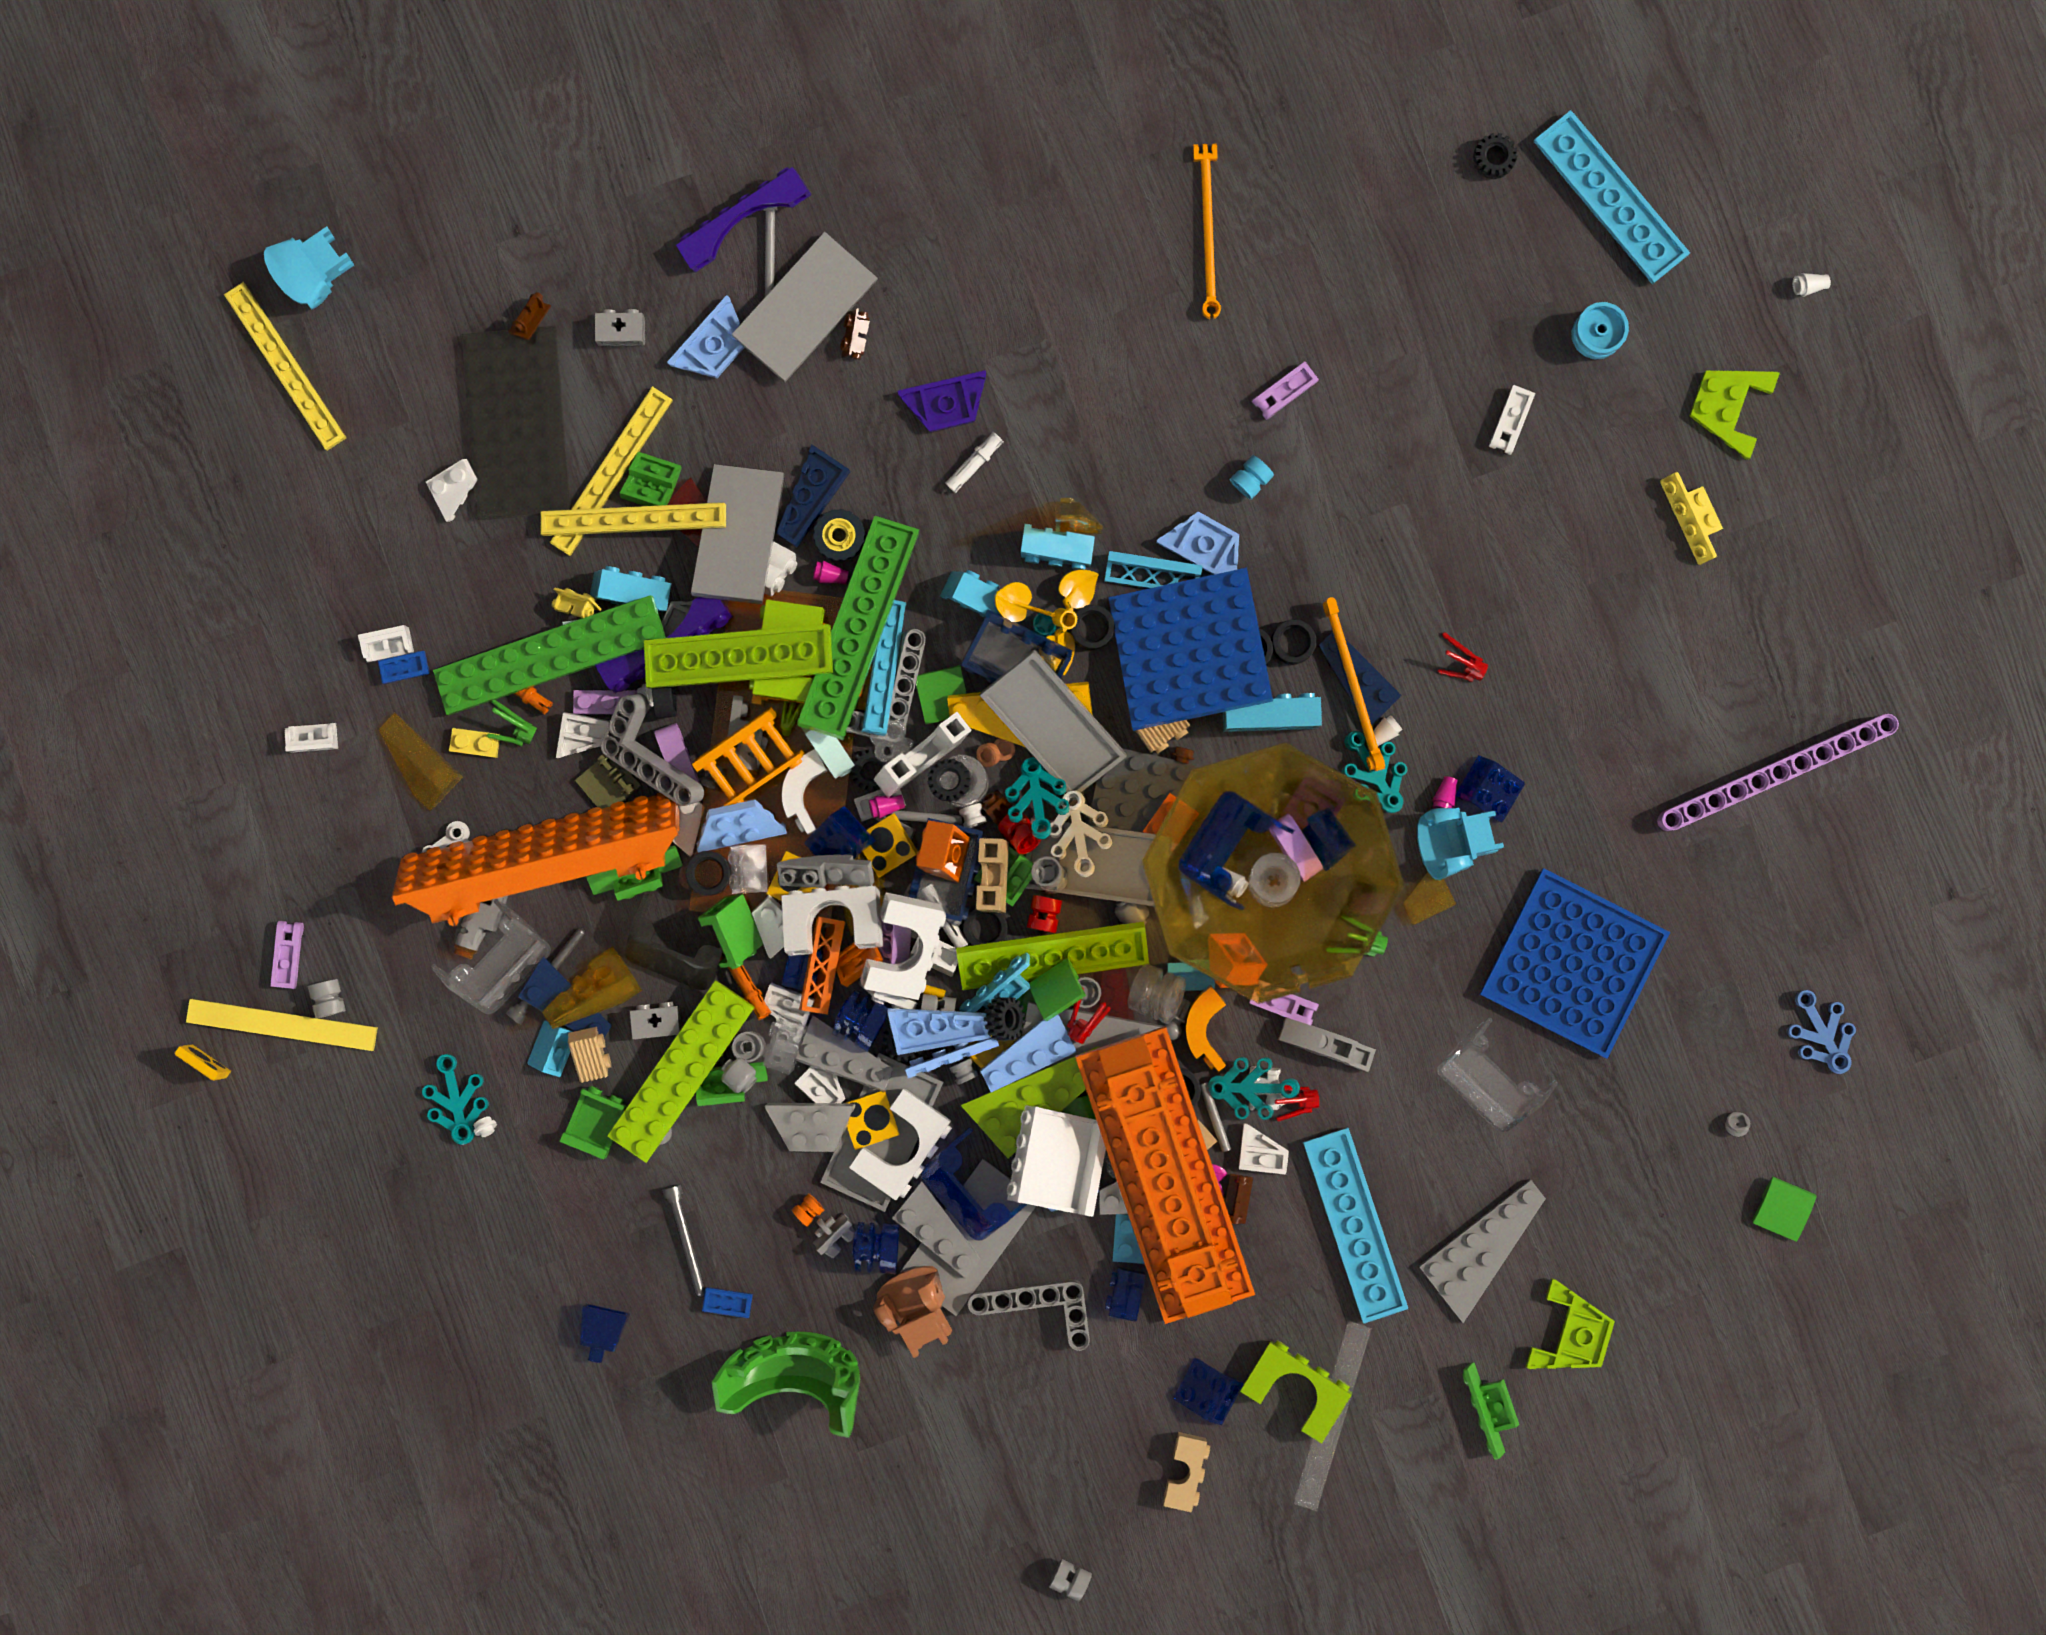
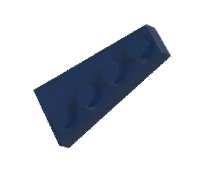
[777,445,851,548]
[1318,632,1402,726]
[518,956,612,1038]

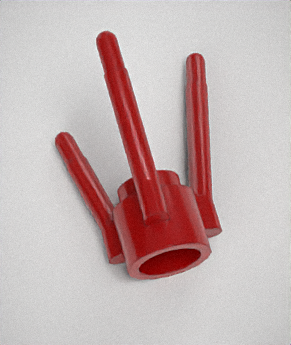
[1438,632,1488,682]
[1067,987,1111,1044]
[1274,1085,1319,1122]

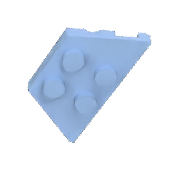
[667,295,745,378]
[1156,512,1239,575]
[697,800,787,853]

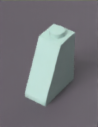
[801,727,855,778]

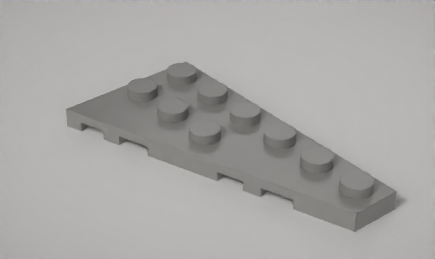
[1418,1179,1546,1323]

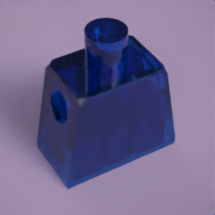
[580,1303,630,1363]

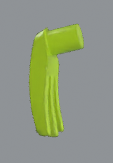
[780,701,804,736]

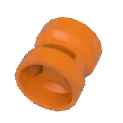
[792,1193,825,1227]

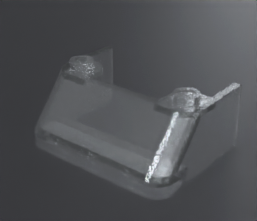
[431,898,551,1014]
[1438,1017,1559,1132]

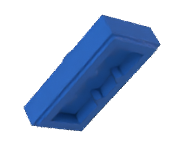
[378,651,430,684]
[702,1287,753,1318]

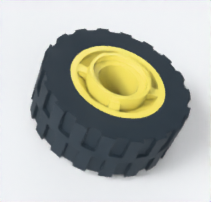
[813,509,865,562]

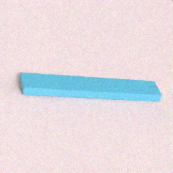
[862,600,906,736]

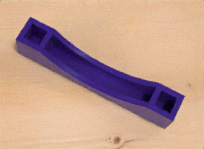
[676,167,812,272]
[595,597,733,694]

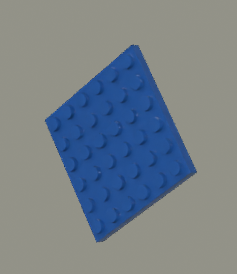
[1109,568,1273,731]
[1479,868,1670,1059]

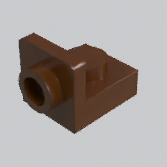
[981,790,1012,827]

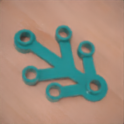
[1342,731,1407,813]
[1005,757,1070,839]
[422,1054,489,1145]
[1208,1057,1300,1120]

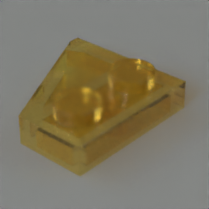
[1403,872,1456,925]

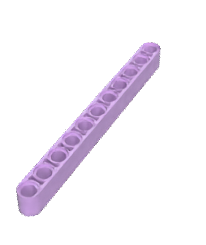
[1657,714,1899,831]

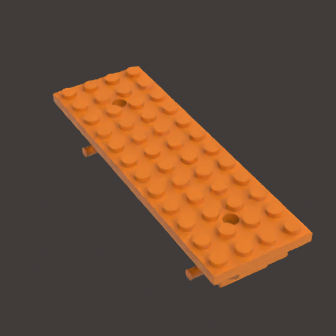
[392,792,680,926]
[1075,1026,1255,1324]

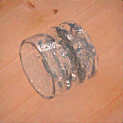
[940,755,989,809]
[1248,853,1300,908]
[1128,964,1186,1024]

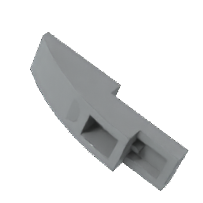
[777,855,874,888]
[1278,1018,1376,1072]

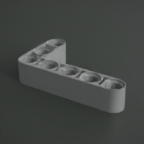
[846,629,925,742]
[601,693,704,806]
[968,1279,1090,1351]

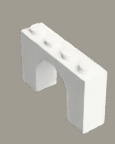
[874,712,972,798]
[782,884,883,956]
[860,893,946,1000]
[849,1089,952,1200]

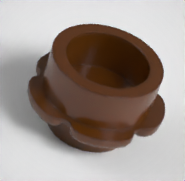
[1172,746,1195,764]

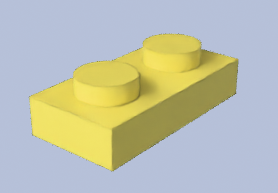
[449,728,500,758]

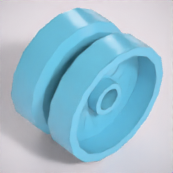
[1571,302,1629,359]

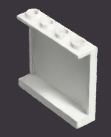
[1007,1105,1106,1217]

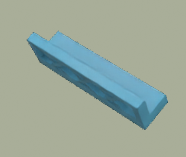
[1104,551,1202,589]

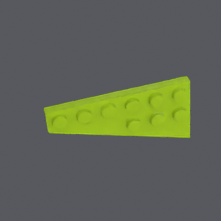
[961,1046,1100,1158]

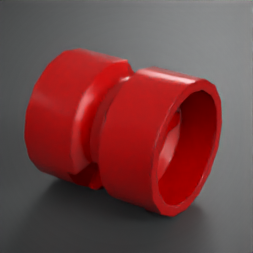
[998,812,1041,855]
[1027,895,1062,933]

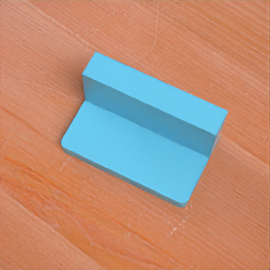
[1167,962,1215,991]
[527,1021,574,1077]

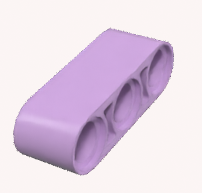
[654,723,700,784]
[1268,813,1323,882]
[878,919,911,964]

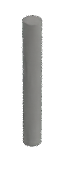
[892,811,963,825]
[1200,1082,1231,1152]

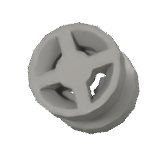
[949,1058,978,1085]

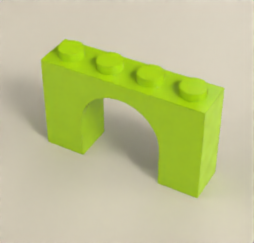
[749,600,825,703]
[1240,1340,1352,1444]

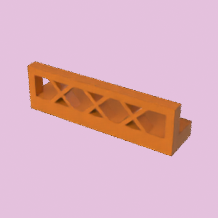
[799,916,845,1015]

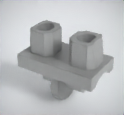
[813,1213,857,1258]

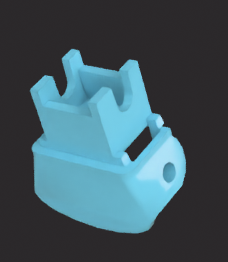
[264,226,354,309]
[1417,808,1504,881]

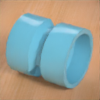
[1230,455,1274,500]

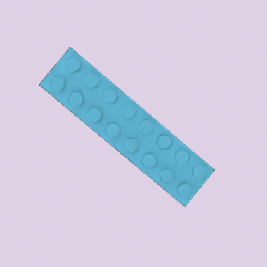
[1533,110,1690,284]
[1303,1127,1409,1324]

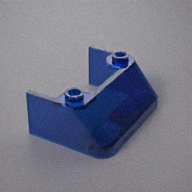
[1179,791,1295,911]
[921,1126,1028,1241]

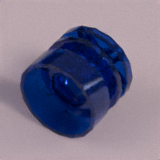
[832,990,889,1053]
[852,1222,899,1274]

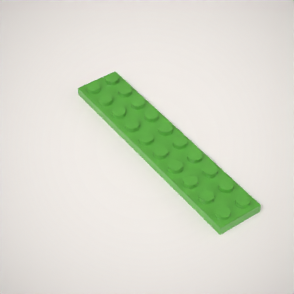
[797,516,919,740]
[433,595,666,715]

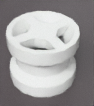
[959,803,987,828]

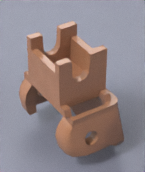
[873,1266,952,1358]

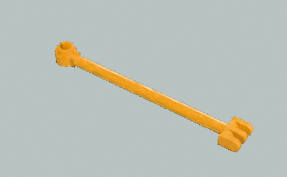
[1193,144,1221,319]
[1323,597,1385,772]

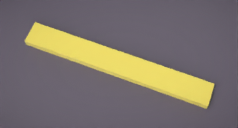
[224,282,346,451]
[550,387,673,556]
[541,503,726,536]
[186,999,378,1051]

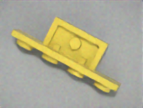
[1660,472,1723,565]

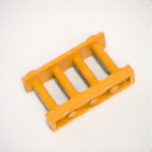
[692,707,804,807]

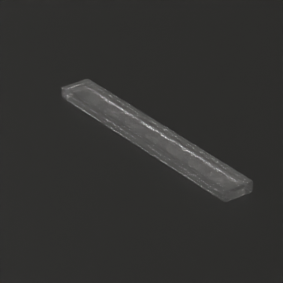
[1293,1320,1372,1511]

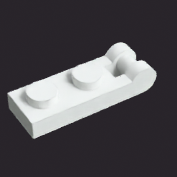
[1489,385,1535,455]

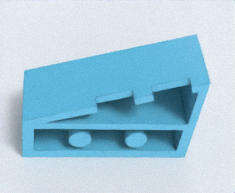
[1021,524,1095,570]
[590,566,671,612]
[940,570,1016,623]

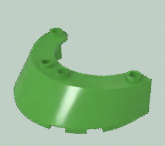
[712,1332,860,1438]

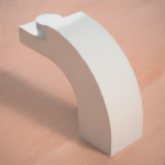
[782,749,828,835]

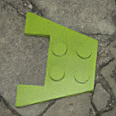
[1689,370,1780,460]
[1525,1278,1615,1369]

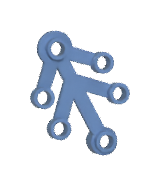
[1787,990,1856,1074]

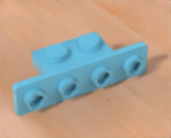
[959,952,1030,1012]

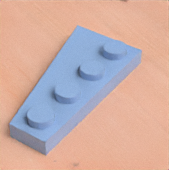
[887,1008,991,1055]
[981,1014,1077,1092]
[905,1037,999,1079]

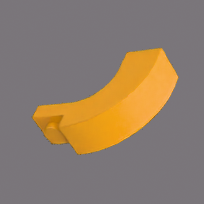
[1186,985,1226,1071]

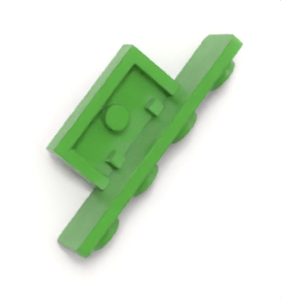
[586,846,683,901]
[696,1062,768,1106]
[1463,1363,1519,1460]

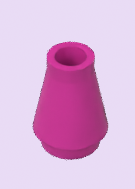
[813,560,849,585]
[1432,776,1458,809]
[868,795,905,819]

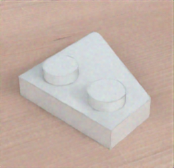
[556,712,610,758]
[752,895,784,959]

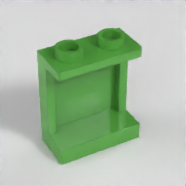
[698,894,763,969]
[560,1085,628,1160]

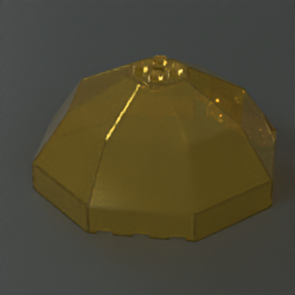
[1141,742,1404,1004]

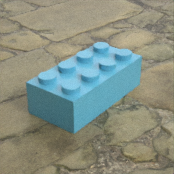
[1223,693,1322,732]

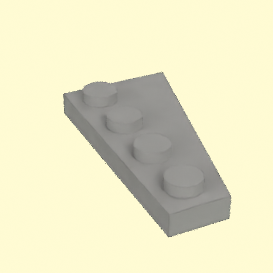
[796,1016,893,1092]
[892,1181,981,1278]

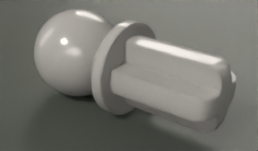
[1165,998,1191,1041]

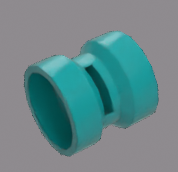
[1033,613,1056,637]

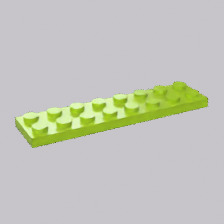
[644,624,833,689]
[956,922,1149,990]
[608,980,755,1163]

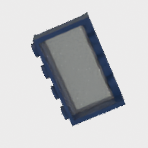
[961,609,1072,683]
[908,818,983,926]

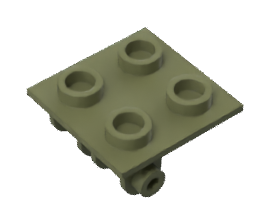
[575,754,641,809]

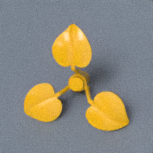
[994,570,1099,675]

